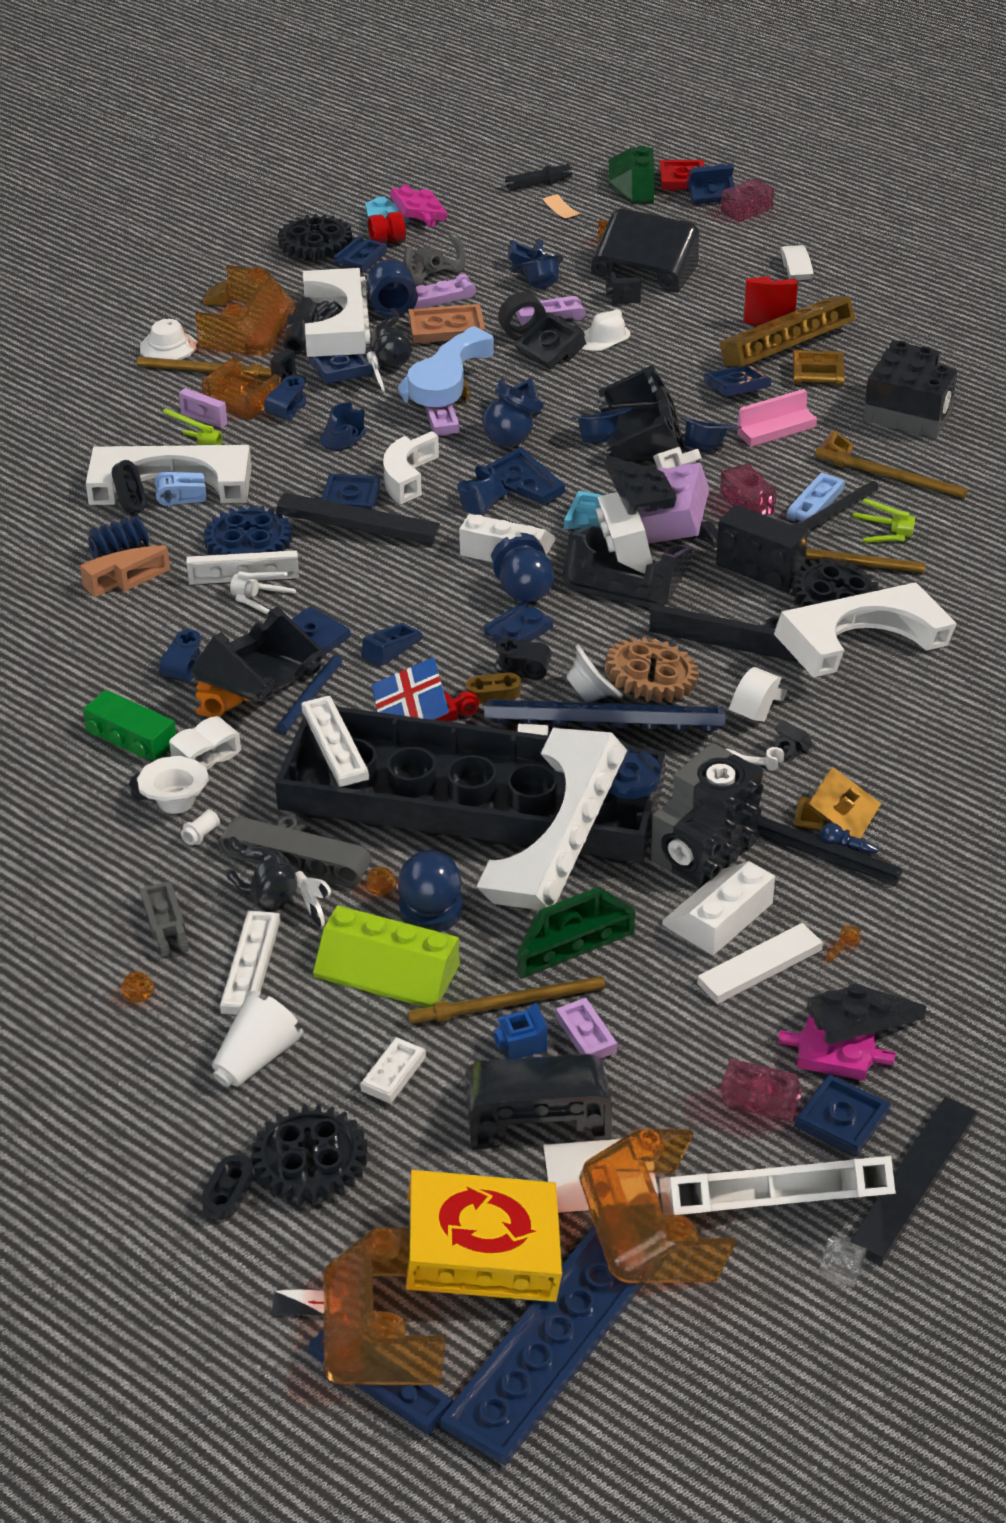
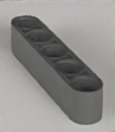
[218,817,372,887]

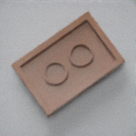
[408,304,485,344]

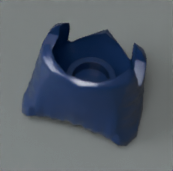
[320,402,367,450]
[457,465,509,516]

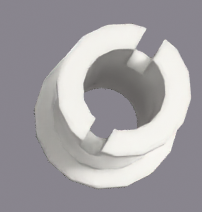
[181,809,220,845]

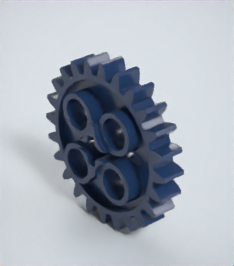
[204,505,292,555]

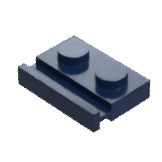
[334,236,387,273]
[484,601,553,651]

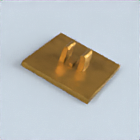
[807,766,881,839]

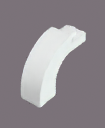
[383,431,439,505]

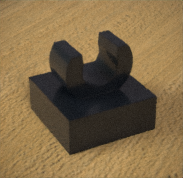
[774,719,813,760]

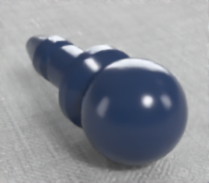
[819,823,878,854]

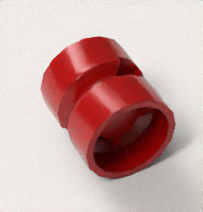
[368,211,406,244]

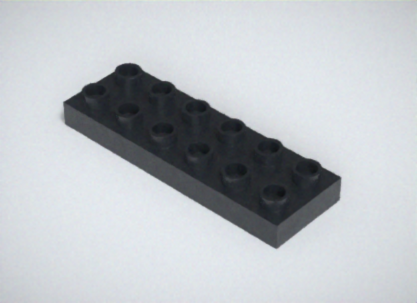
[275,706,666,863]

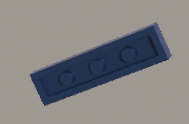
[308,1319,452,1435]

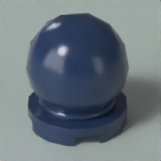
[366,259,418,318]
[482,382,544,447]
[491,533,555,603]
[398,850,463,932]

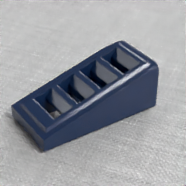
[361,623,423,667]

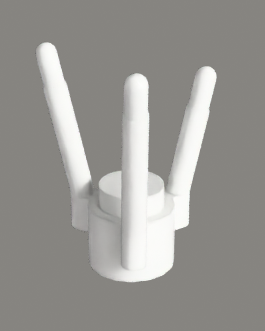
[230,571,296,615]

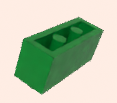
[83,690,176,762]

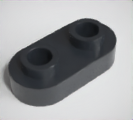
[111,460,147,514]
[201,1155,253,1220]

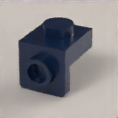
[508,238,545,265]

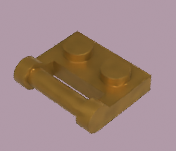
[793,350,844,386]

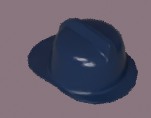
[509,255,563,289]
[571,408,632,443]
[680,417,742,451]

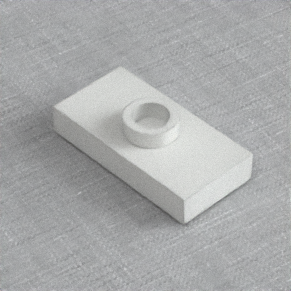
[361,1037,426,1104]

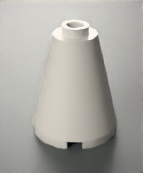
[212,991,303,1087]

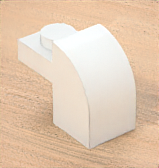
[729,667,787,722]

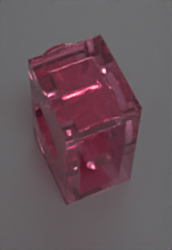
[721,178,774,222]
[720,463,777,515]
[720,1058,802,1123]

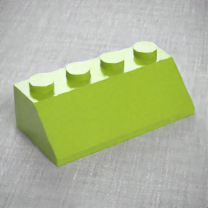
[313,905,460,1008]

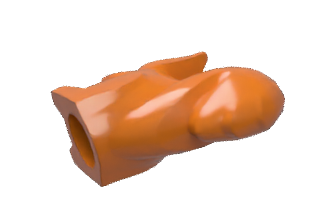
[196,681,251,717]

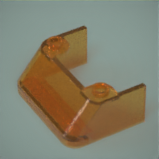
[195,265,295,356]
[579,1129,736,1283]
[323,1228,445,1385]

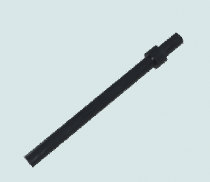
[790,481,878,531]

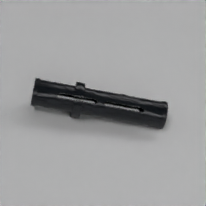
[505,163,572,191]

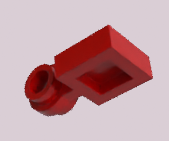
[434,691,480,722]

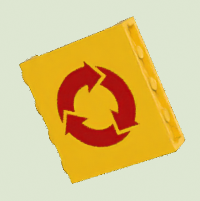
[406,1170,562,1302]

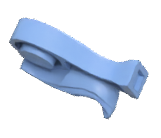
[398,326,494,407]

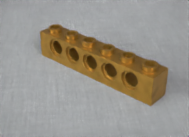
[719,296,855,367]

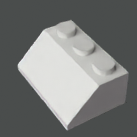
[595,492,652,574]
[459,514,555,562]
[662,861,775,956]

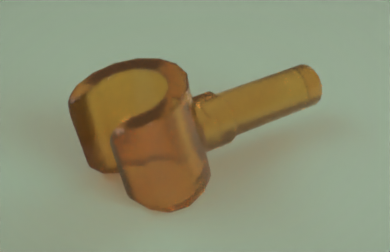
[825,925,862,962]

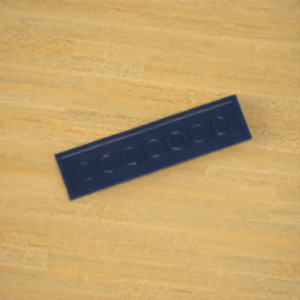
[484,699,725,731]
[440,1207,671,1466]

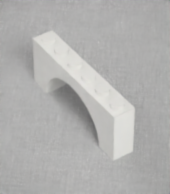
[303,268,370,357]
[86,445,252,505]
[774,582,957,677]
[477,728,627,910]
[659,1156,896,1216]

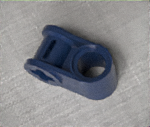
[264,376,306,420]
[159,629,202,683]

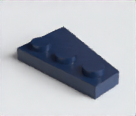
[483,447,566,505]

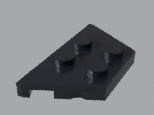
[605,456,677,515]
[806,984,927,1045]

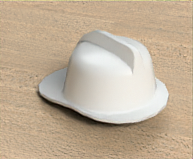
[582,309,630,352]

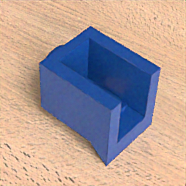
[493,1002,547,1059]

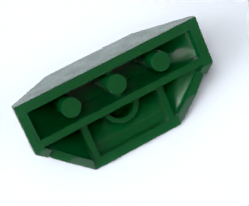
[609,146,654,204]
[517,887,635,979]

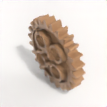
[604,637,699,703]

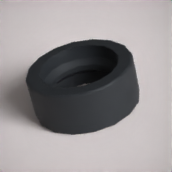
[498,292,547,341]

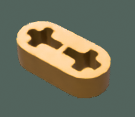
[466,673,521,703]

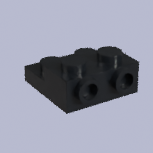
[515,312,587,370]

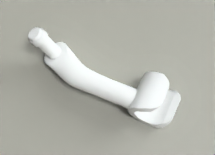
[726,747,784,771]

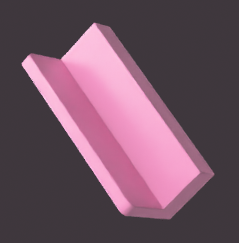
[737,389,817,447]

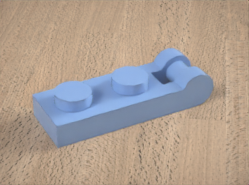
[786,472,845,528]

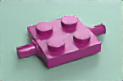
[390,184,448,228]
[778,1015,896,1081]

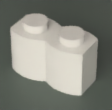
[169,716,241,770]

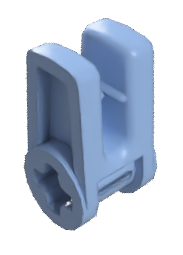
[155,471,206,506]

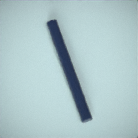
[277,655,342,734]

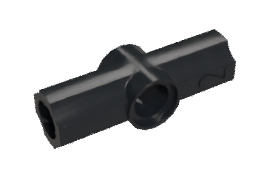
[283,297,318,355]

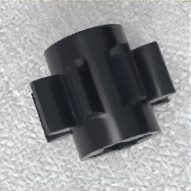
[316,300,343,322]

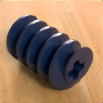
[88,516,149,559]

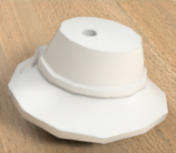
[140,319,197,360]
[566,644,623,703]
[137,755,209,814]

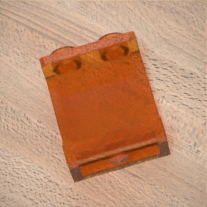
[202,357,281,420]

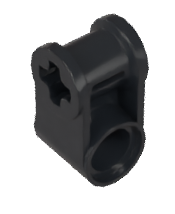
[495,637,552,680]

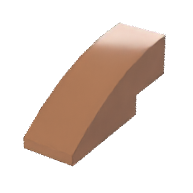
[80,545,170,597]

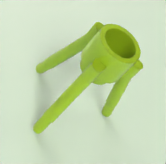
[163,408,222,445]
[852,498,915,543]

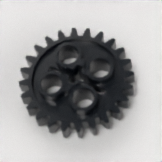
[278,214,353,261]
[791,557,879,608]
[251,1104,368,1206]

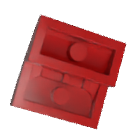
[743,276,798,326]

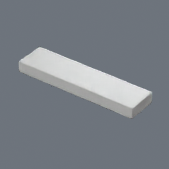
[187,551,299,585]
[301,696,369,787]
[220,910,280,1015]
[697,923,823,1004]

